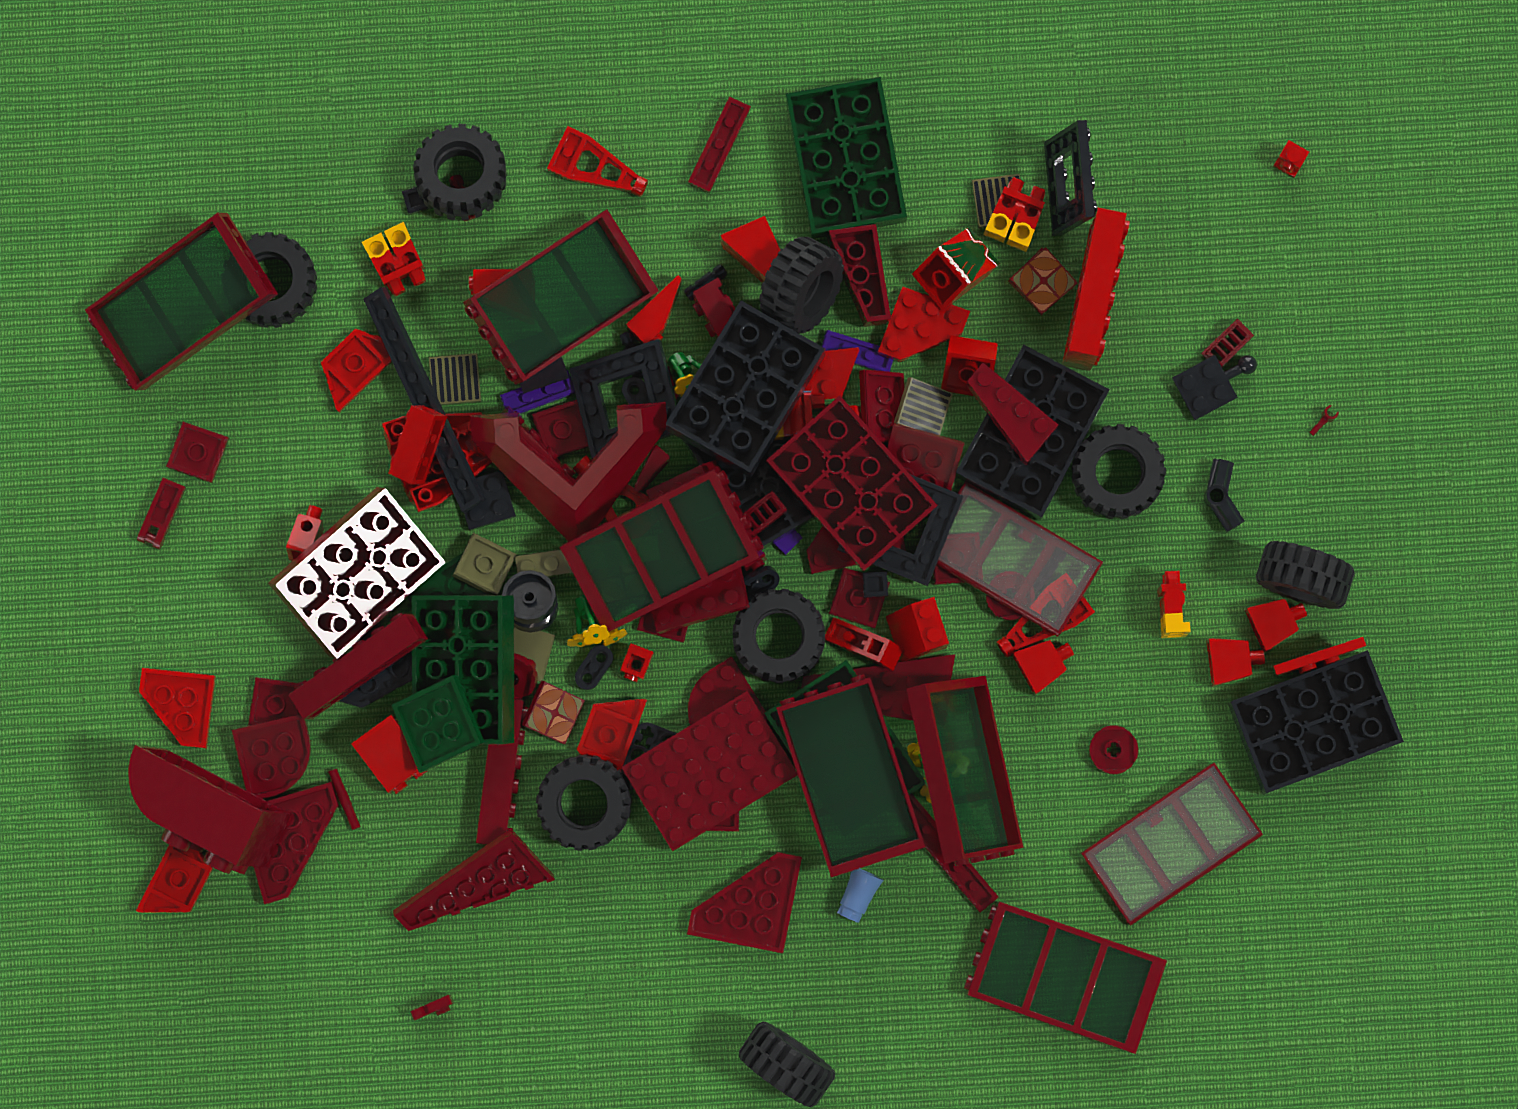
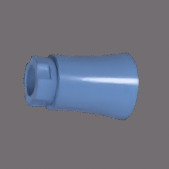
[837,868,884,923]

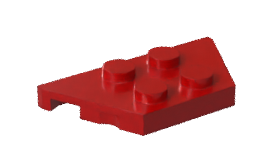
[321,329,392,413]
[805,347,859,400]
[1273,637,1366,675]
[577,698,648,771]
[136,845,213,913]

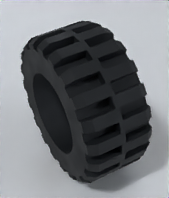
[413,123,507,221]
[222,232,317,328]
[759,237,844,334]
[1071,424,1166,519]
[1256,541,1355,609]
[732,588,825,683]
[536,755,632,851]
[739,1021,835,1108]

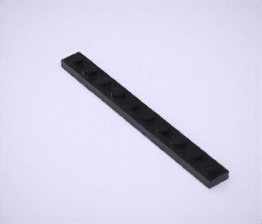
[363,287,485,512]

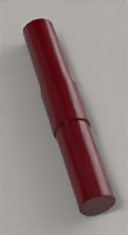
[328,768,361,831]

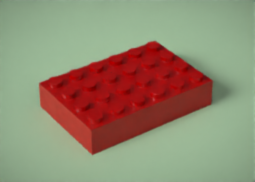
[1062,207,1130,371]

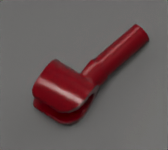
[1309,405,1339,436]

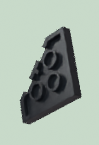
[339,633,412,708]

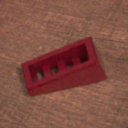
[1201,319,1254,367]
[634,444,670,493]
[743,491,787,536]

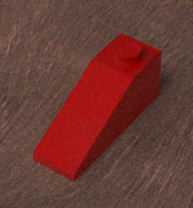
[626,275,682,344]
[825,617,904,671]

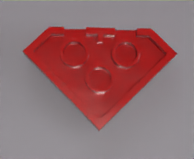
[877,286,970,362]
[139,668,216,749]

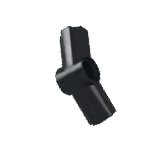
[1204,458,1245,533]

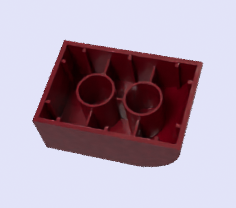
[128,745,292,874]

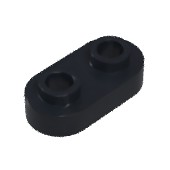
[622,377,650,405]
[743,566,780,600]
[575,645,613,690]

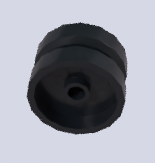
[502,570,559,633]

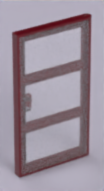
[936,481,1103,637]
[1081,762,1263,926]

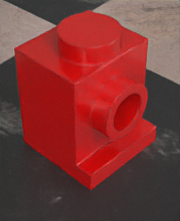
[1274,140,1309,178]
[620,643,654,683]

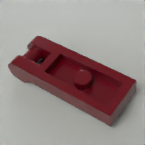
[137,478,186,550]

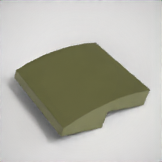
[514,627,555,682]

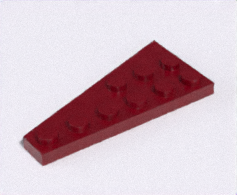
[801,654,955,726]
[393,828,555,931]

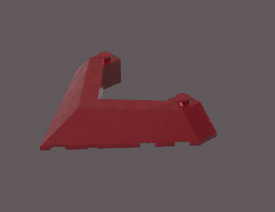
[470,402,667,547]

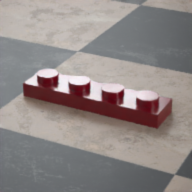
[688,96,751,193]

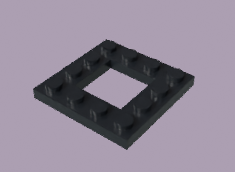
[1044,120,1097,236]
[569,339,677,459]
[837,474,964,586]

